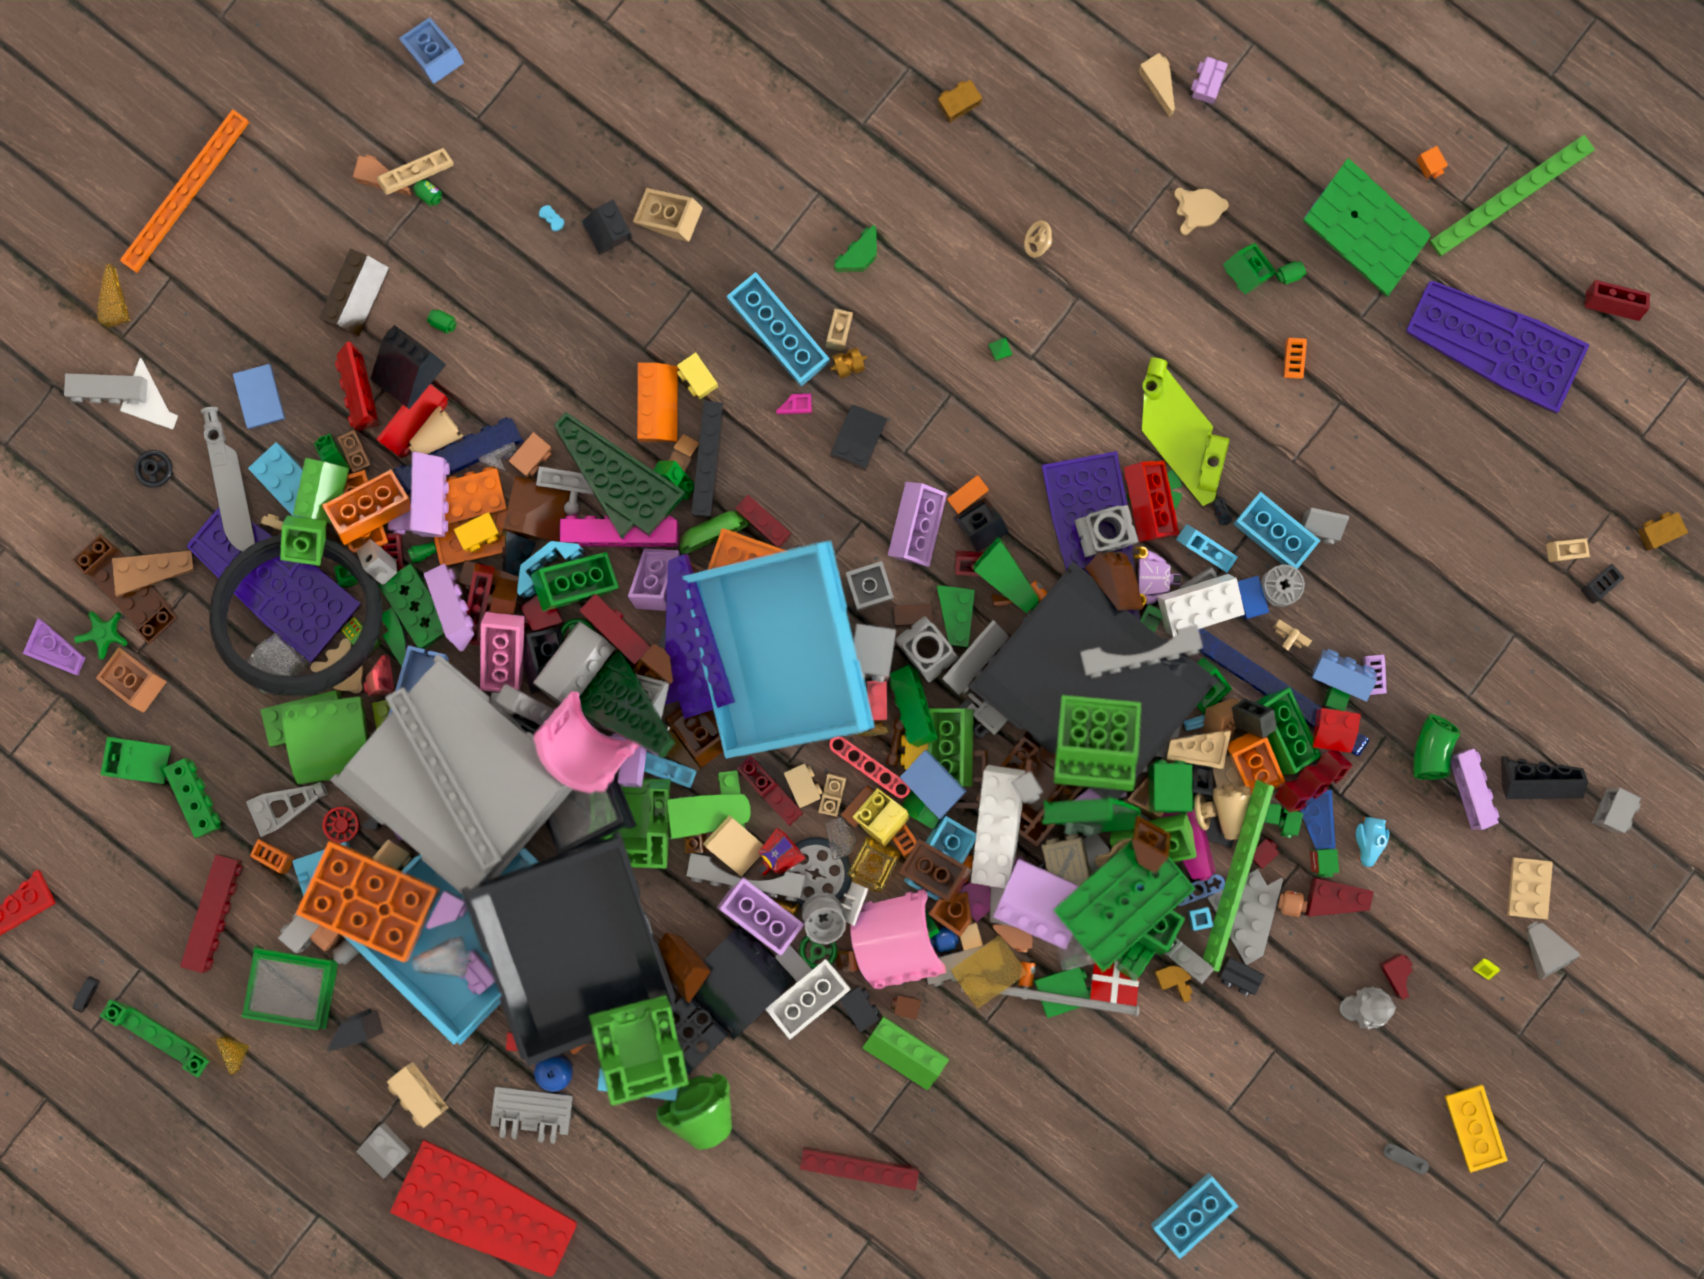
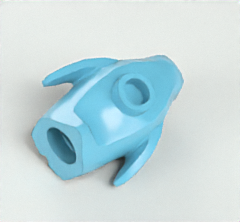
[1355,817,1389,867]

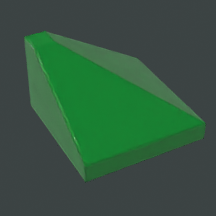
[988,337,1013,362]

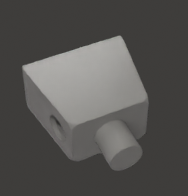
[356,539,397,584]

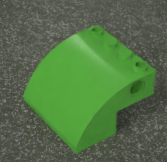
[281,697,371,784]
[588,778,671,868]
[589,995,688,1106]

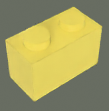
[677,352,718,399]

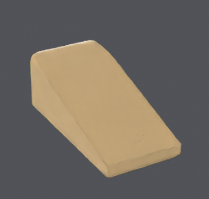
[826,309,853,352]
[1546,538,1590,562]

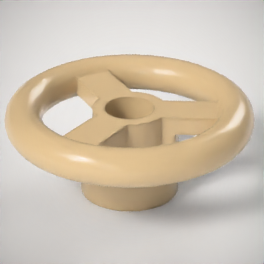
[1024,220,1052,258]
[1194,793,1216,830]

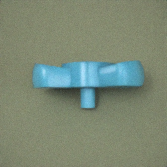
[539,205,564,231]

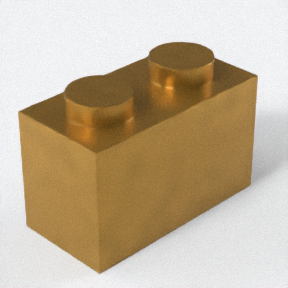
[938,79,982,123]
[1637,511,1688,551]

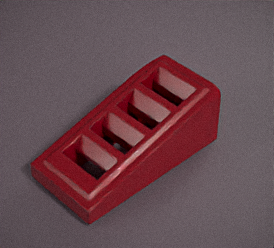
[382,533,404,572]

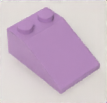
[628,549,680,611]

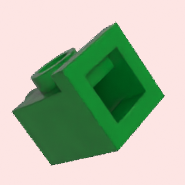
[1278,808,1303,839]

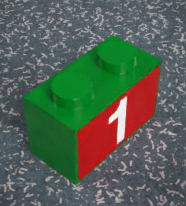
[1310,848,1339,877]

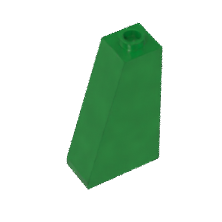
[973,537,1039,613]

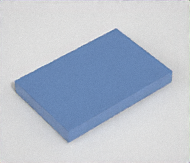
[233,364,285,429]
[900,750,967,819]

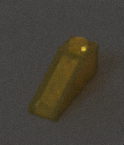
[97,263,130,328]

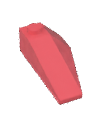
[364,654,395,697]

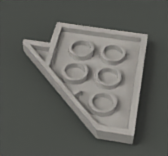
[1207,869,1283,965]

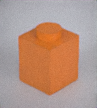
[1416,146,1448,179]

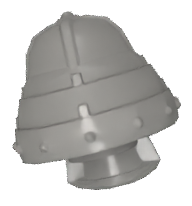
[1339,986,1396,1030]

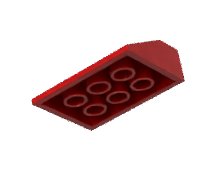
[335,342,380,431]

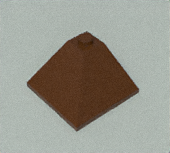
[503,476,570,542]

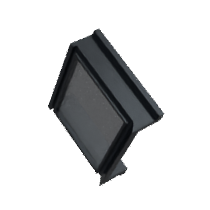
[545,772,637,855]

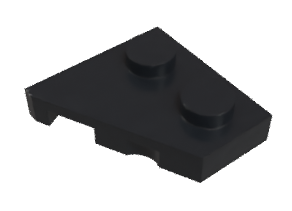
[502,530,535,577]

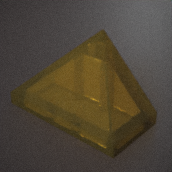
[215,1036,249,1075]

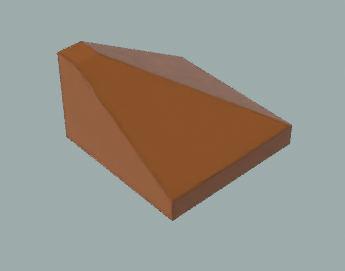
[991,594,1013,607]

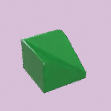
[334,565,358,588]

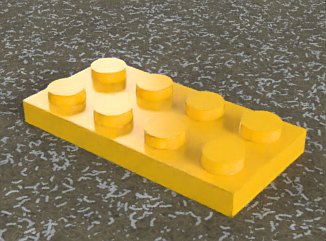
[1444,1085,1508,1172]

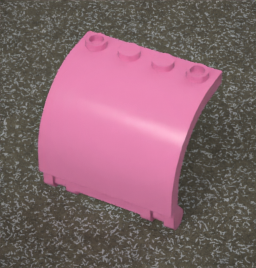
[534,691,639,793]
[850,889,946,989]

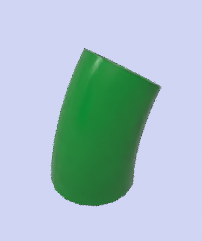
[1413,714,1461,780]

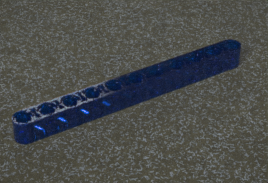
[1198,628,1370,757]

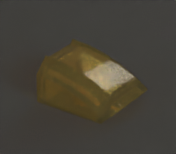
[847,837,901,892]

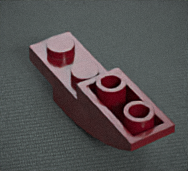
[737,755,803,826]

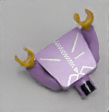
[1134,547,1181,605]

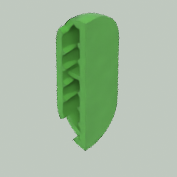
[679,511,751,555]

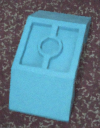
[517,541,585,598]

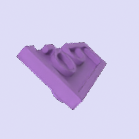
[23,618,86,675]

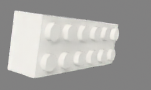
[971,765,1025,888]

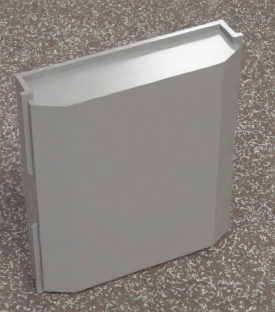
[331,654,573,894]

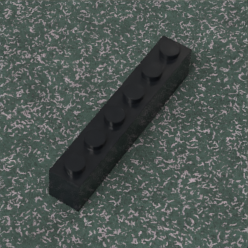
[691,401,724,519]

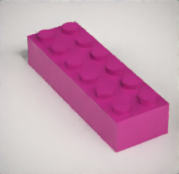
[560,516,680,547]

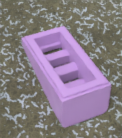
[1362,655,1387,695]

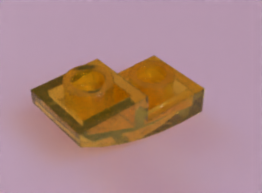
[852,723,889,737]

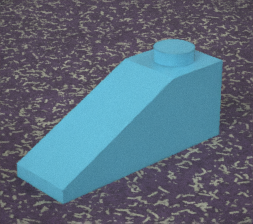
[1176,524,1238,573]

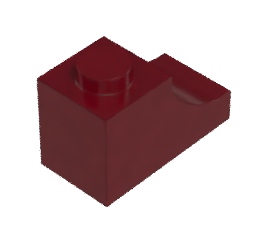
[1379,953,1413,1000]

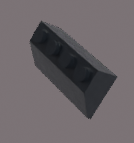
[327,1008,384,1052]

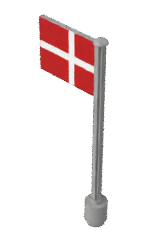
[961,949,1140,1017]

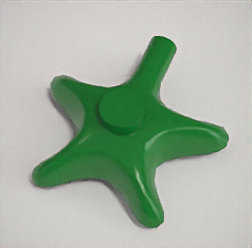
[74,611,128,660]

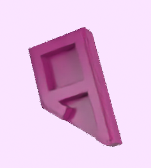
[776,394,812,414]

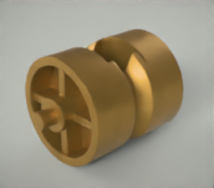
[830,347,867,379]

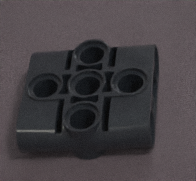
[672,997,729,1074]

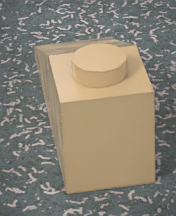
[1138,53,1175,117]

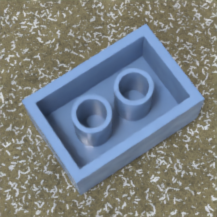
[1312,649,1377,702]

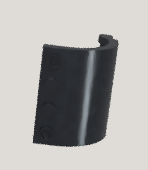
[693,925,794,1040]

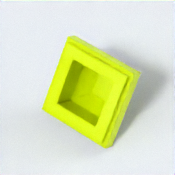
[1473,958,1500,980]

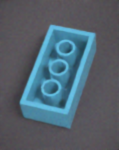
[248,442,303,517]
[1151,1173,1239,1259]

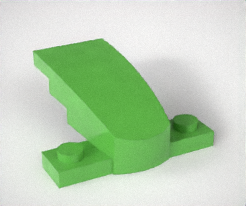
[666,770,751,839]

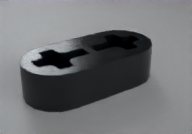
[72,976,100,1013]

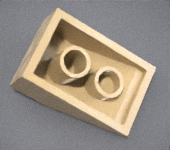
[633,188,703,242]

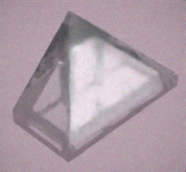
[825,817,857,860]

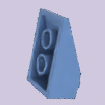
[399,17,464,84]

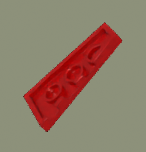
[0,870,56,936]

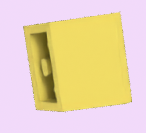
[853,788,909,847]

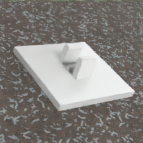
[840,881,868,926]

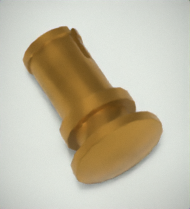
[771,897,799,917]

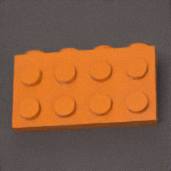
[445,467,507,525]

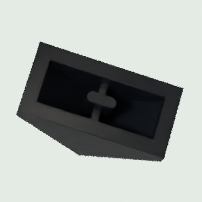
[1192,764,1213,795]

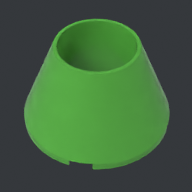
[657,1073,732,1150]

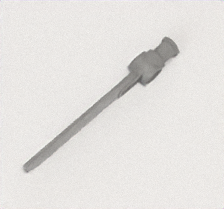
[201,407,255,552]

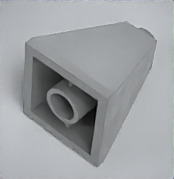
[1526,921,1580,980]

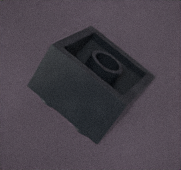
[582,199,633,255]
[953,498,1009,552]

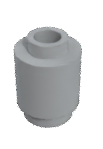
[332,939,360,965]

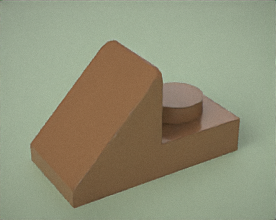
[669,434,699,472]

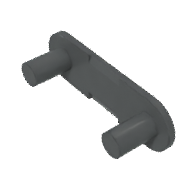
[1383,1144,1429,1174]

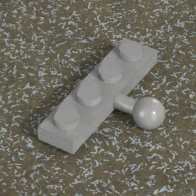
[536,466,594,516]

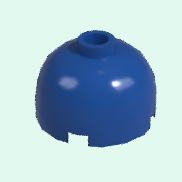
[534,1054,573,1092]

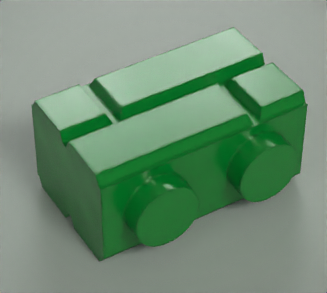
[1117,941,1156,981]

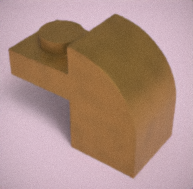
[1153,965,1193,1003]

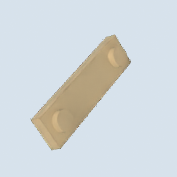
[377,148,453,195]

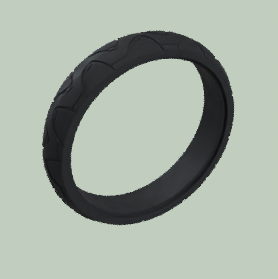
[209,534,382,696]

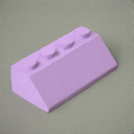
[888,482,947,567]
[424,564,474,651]
[1451,749,1499,830]
[716,878,804,956]

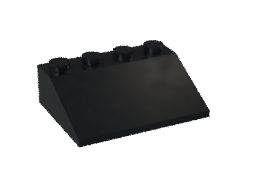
[370,325,446,409]

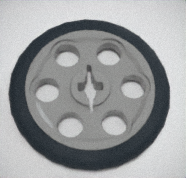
[779,837,852,908]

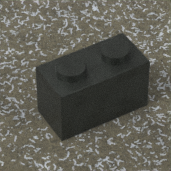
[1232,698,1277,738]

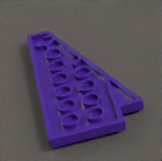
[664,554,735,719]

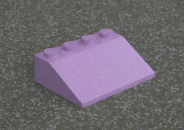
[411,452,450,537]
[993,859,1079,950]

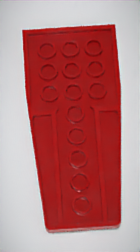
[390,1140,577,1277]

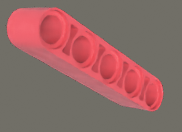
[830,736,910,798]

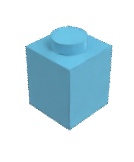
[1187,907,1213,931]

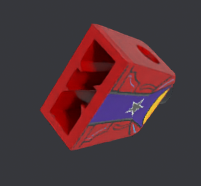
[757,828,806,876]

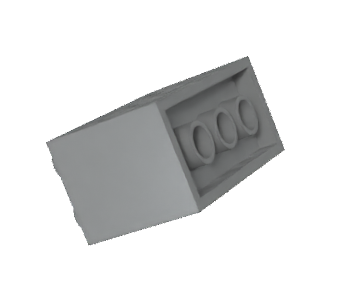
[854,624,896,683]

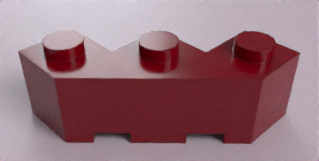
[1274,750,1353,813]

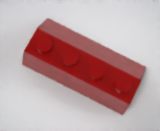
[376,384,448,459]
[1124,461,1180,542]

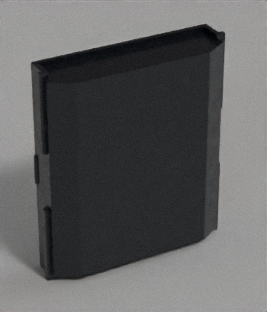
[968,562,1218,807]
[460,831,677,1066]

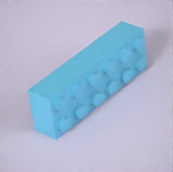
[726,272,830,387]

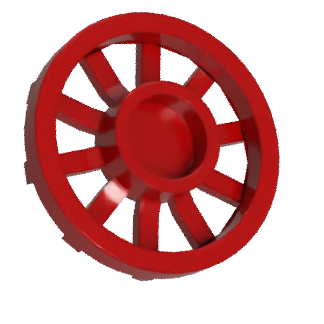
[322,807,360,843]

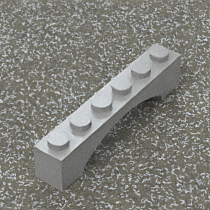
[1080,624,1203,679]
[686,853,806,901]

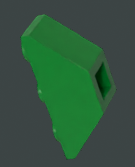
[834,225,877,272]

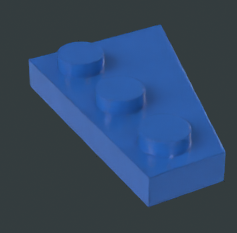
[1300,790,1336,849]

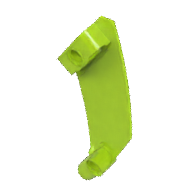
[1142,357,1230,506]

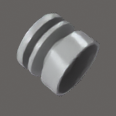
[1260,565,1305,608]
[801,892,846,944]

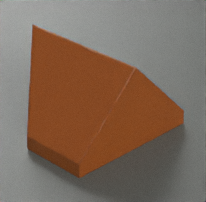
[929,892,972,937]

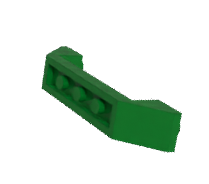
[100,999,209,1078]

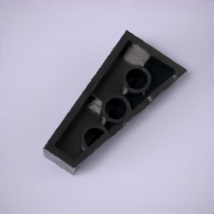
[1501,756,1588,799]

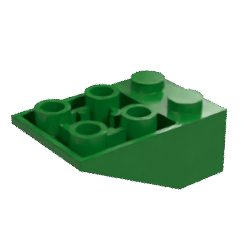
[100,737,171,784]

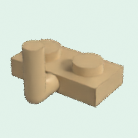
[1272,619,1312,651]

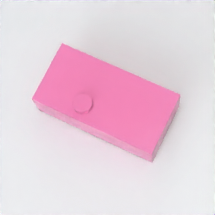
[480,612,524,692]

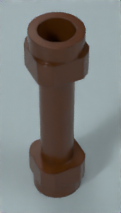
[886,718,905,766]

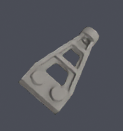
[246,781,328,837]

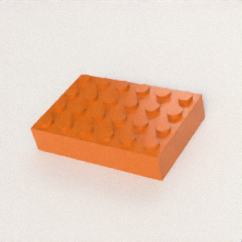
[296,841,441,962]

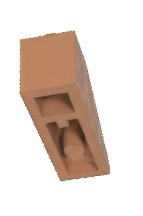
[353,155,412,196]

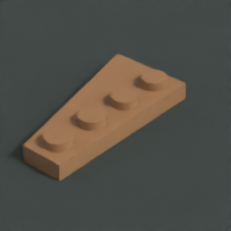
[112,551,194,597]

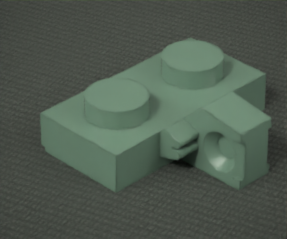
[1060,822,1102,837]

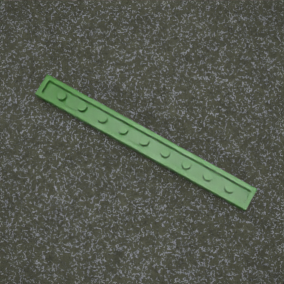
[1429,135,1595,257]
[1203,780,1275,971]

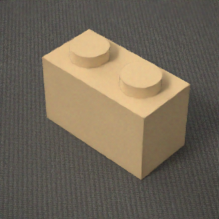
[784,763,823,808]

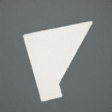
[120,358,178,429]

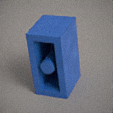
[1238,576,1269,620]

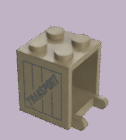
[1042,834,1092,885]

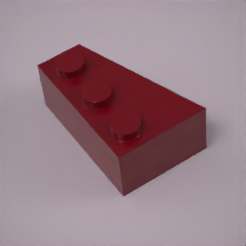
[1304,878,1374,917]

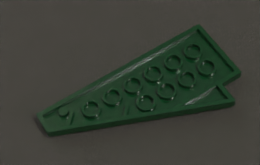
[554,412,686,539]
[579,649,675,758]

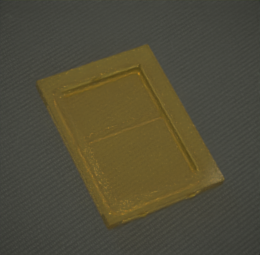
[950,935,1027,1009]

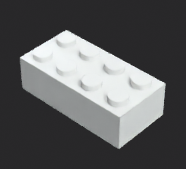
[1157,574,1244,637]

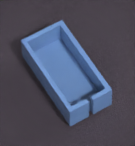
[388,646,449,716]

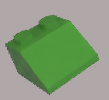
[281,515,327,565]

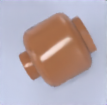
[1278,890,1308,918]

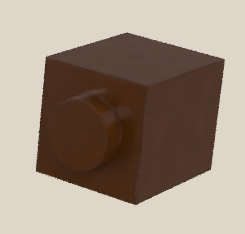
[891,994,921,1020]

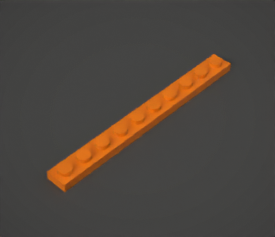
[119,109,250,273]

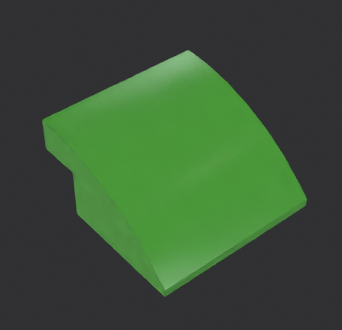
[1054,695,1141,791]

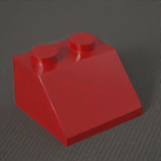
[1312,708,1361,753]

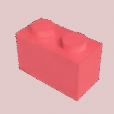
[867,681,887,721]

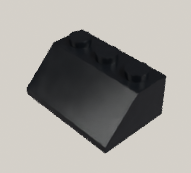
[523,627,564,694]

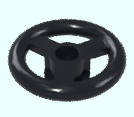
[134,450,173,488]

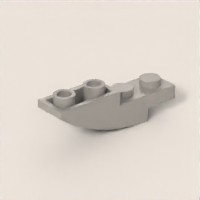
[1164,938,1214,984]

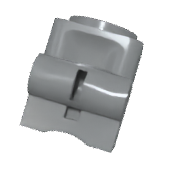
[1074,505,1139,558]
[894,615,959,683]

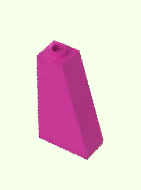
[1161,806,1216,881]

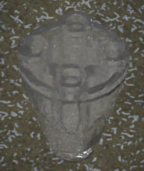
[413,936,471,977]

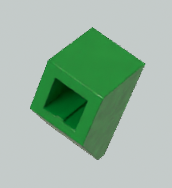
[314,433,350,468]
[653,460,695,500]

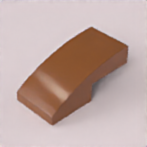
[841,785,874,827]

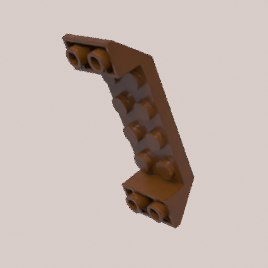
[72,534,178,644]

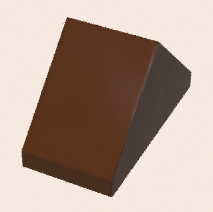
[836,949,860,971]

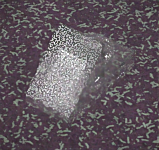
[479,442,518,473]

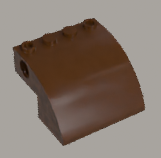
[975,732,1084,847]

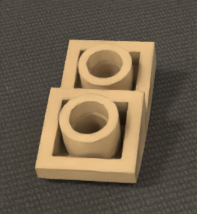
[819,772,847,817]

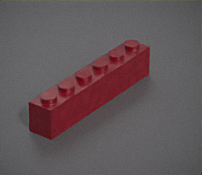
[180,854,243,973]
[800,1146,919,1191]

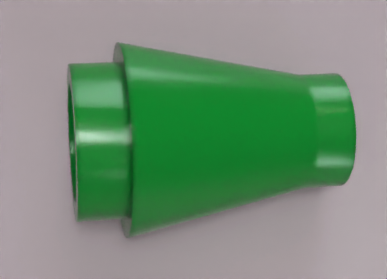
[407,542,437,564]

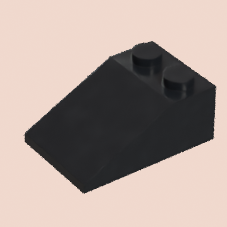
[830,404,887,471]

